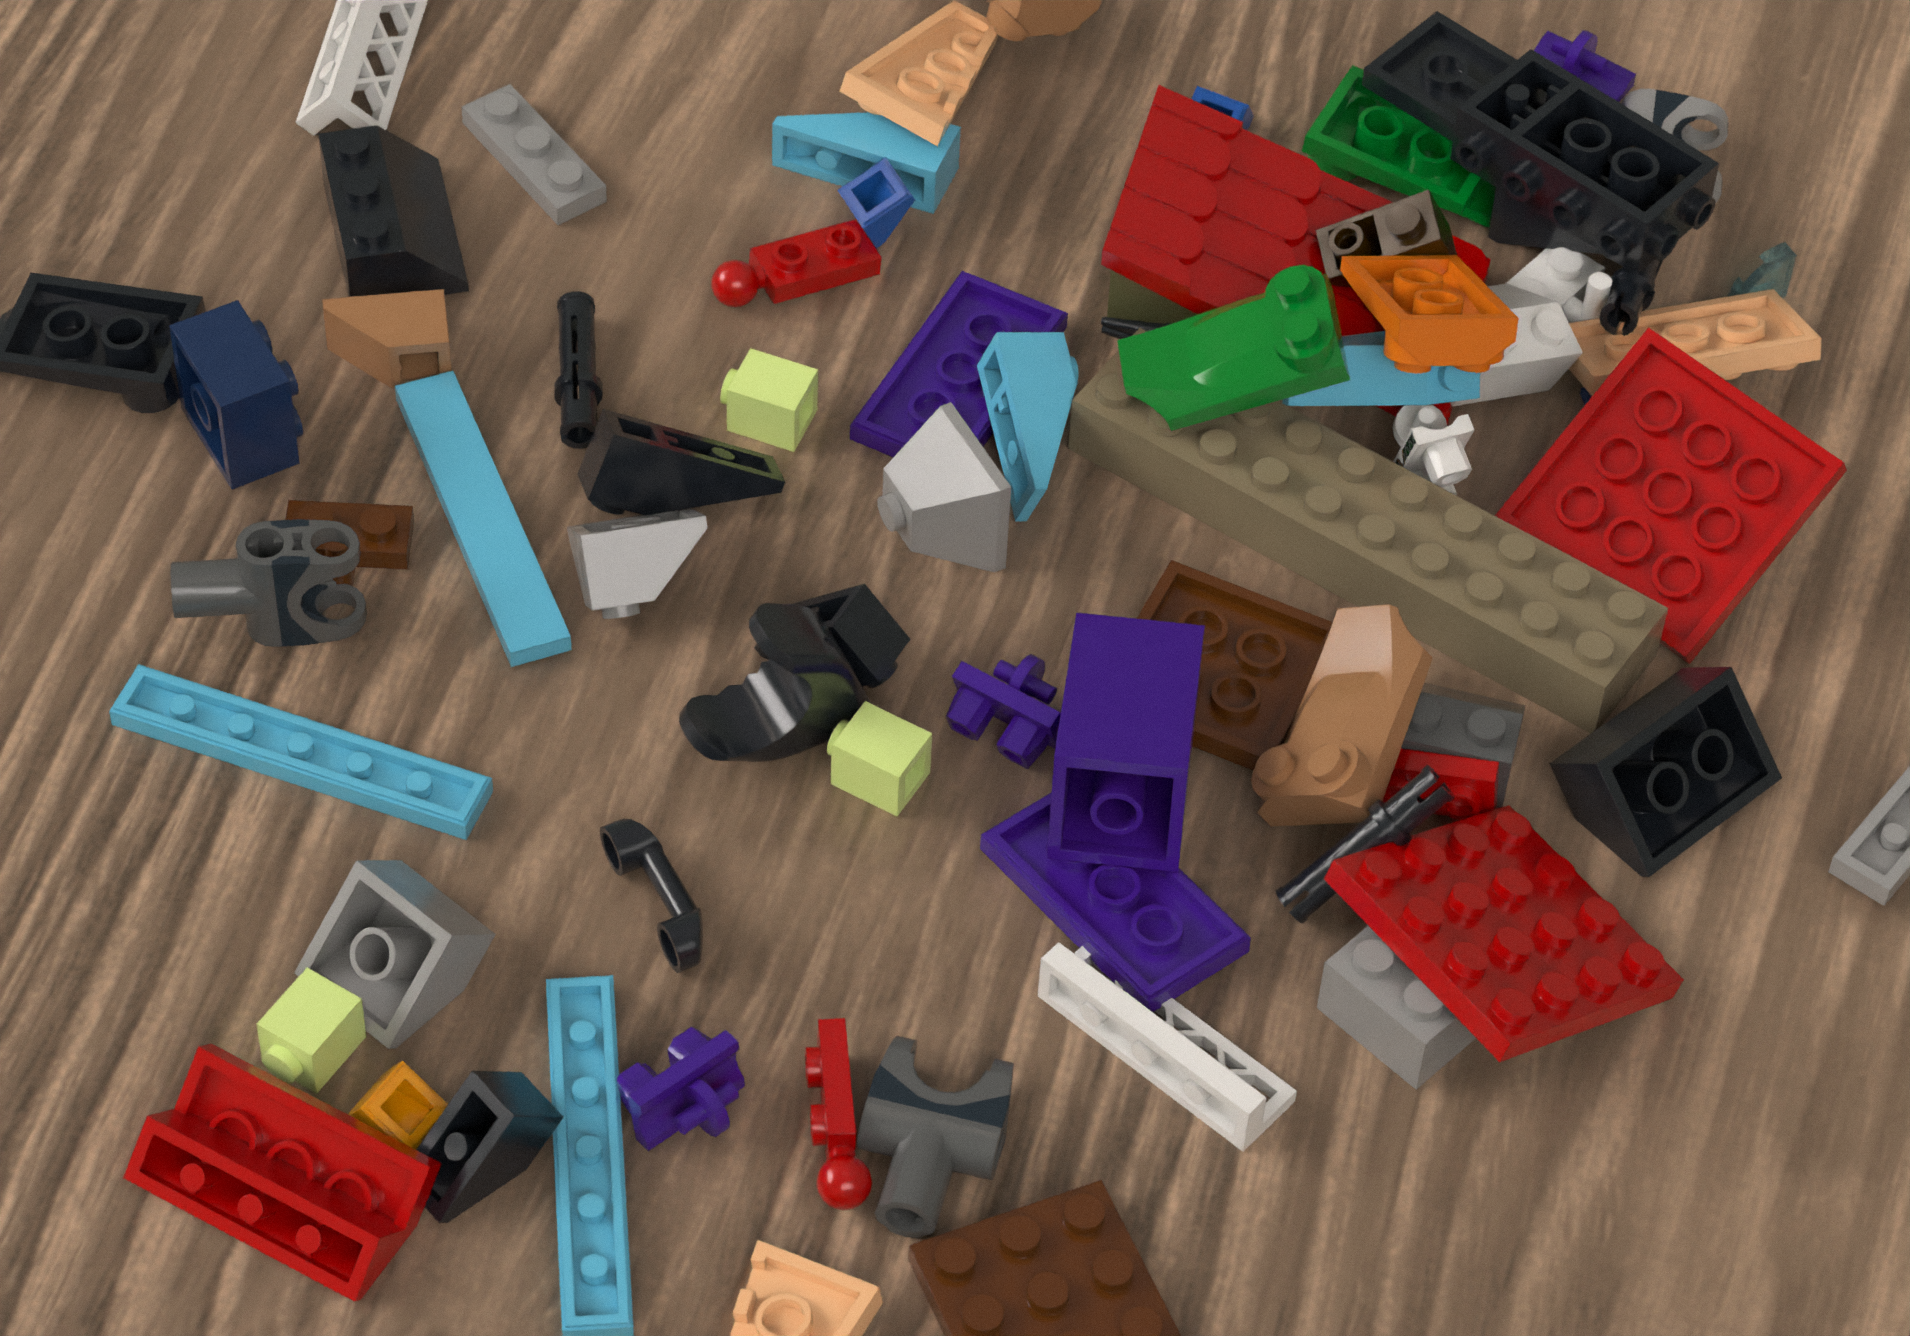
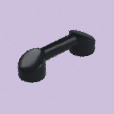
[600,818,703,973]

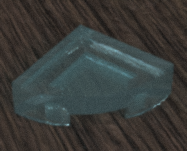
[1728,242,1797,298]

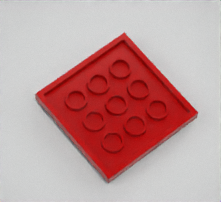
[1495,327,1847,664]
[1324,805,1684,1062]

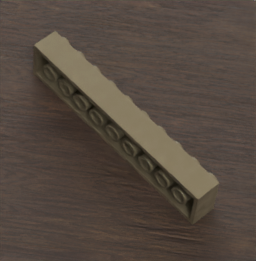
[1068,328,1668,733]

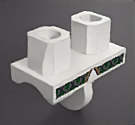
[1392,405,1475,495]

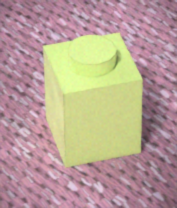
[720,348,818,452]
[827,701,932,817]
[257,968,366,1094]

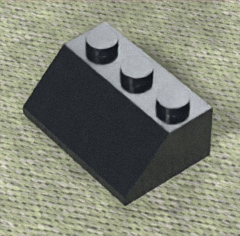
[318,125,469,297]
[1549,667,1782,877]

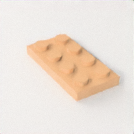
[1569,289,1821,396]

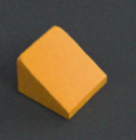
[348,1060,448,1150]

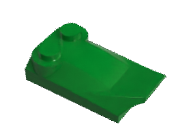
[1301,65,1496,229]
[1117,265,1350,431]

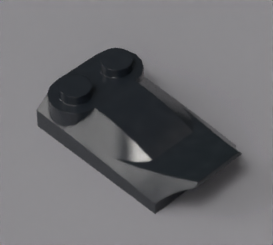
[0,273,206,413]

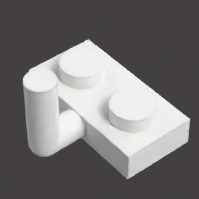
[1505,247,1612,323]

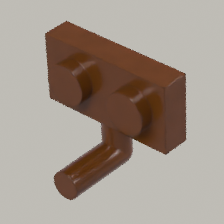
[285,500,414,586]

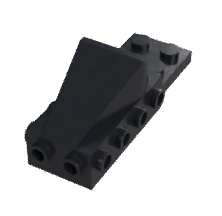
[1362,11,1719,275]

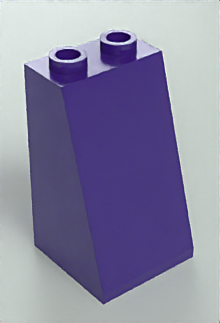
[1047,612,1205,872]

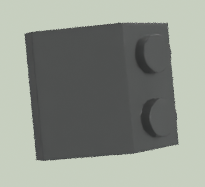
[1401,683,1526,809]

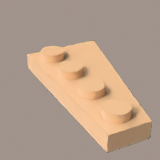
[839,0,998,146]
[730,1240,883,1336]

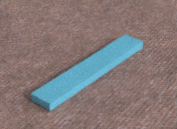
[395,371,572,667]
[109,664,493,840]
[546,975,634,1336]

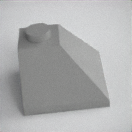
[877,402,1011,572]
[567,508,708,619]

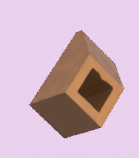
[322,289,452,389]

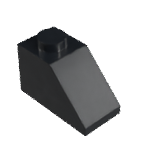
[754,584,911,688]
[417,1071,564,1223]

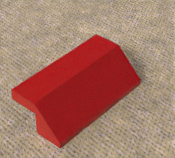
[123,1043,442,1302]

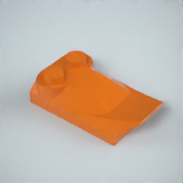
[1340,255,1519,374]

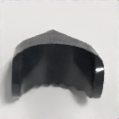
[679,603,872,762]

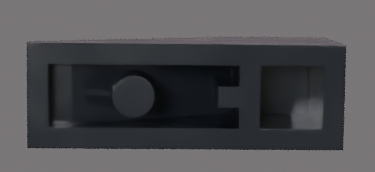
[577,409,786,516]

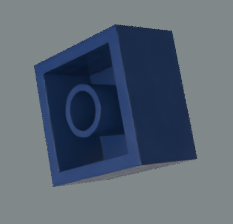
[169,300,303,490]

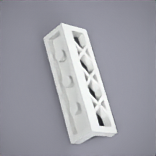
[296,0,428,136]
[1038,942,1297,1151]

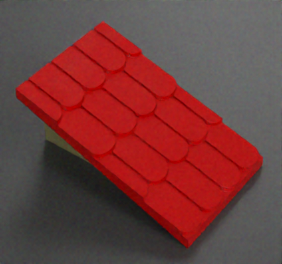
[1101,85,1491,426]

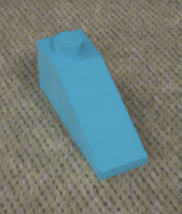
[772,112,961,214]
[1283,331,1480,406]
[977,332,1079,521]

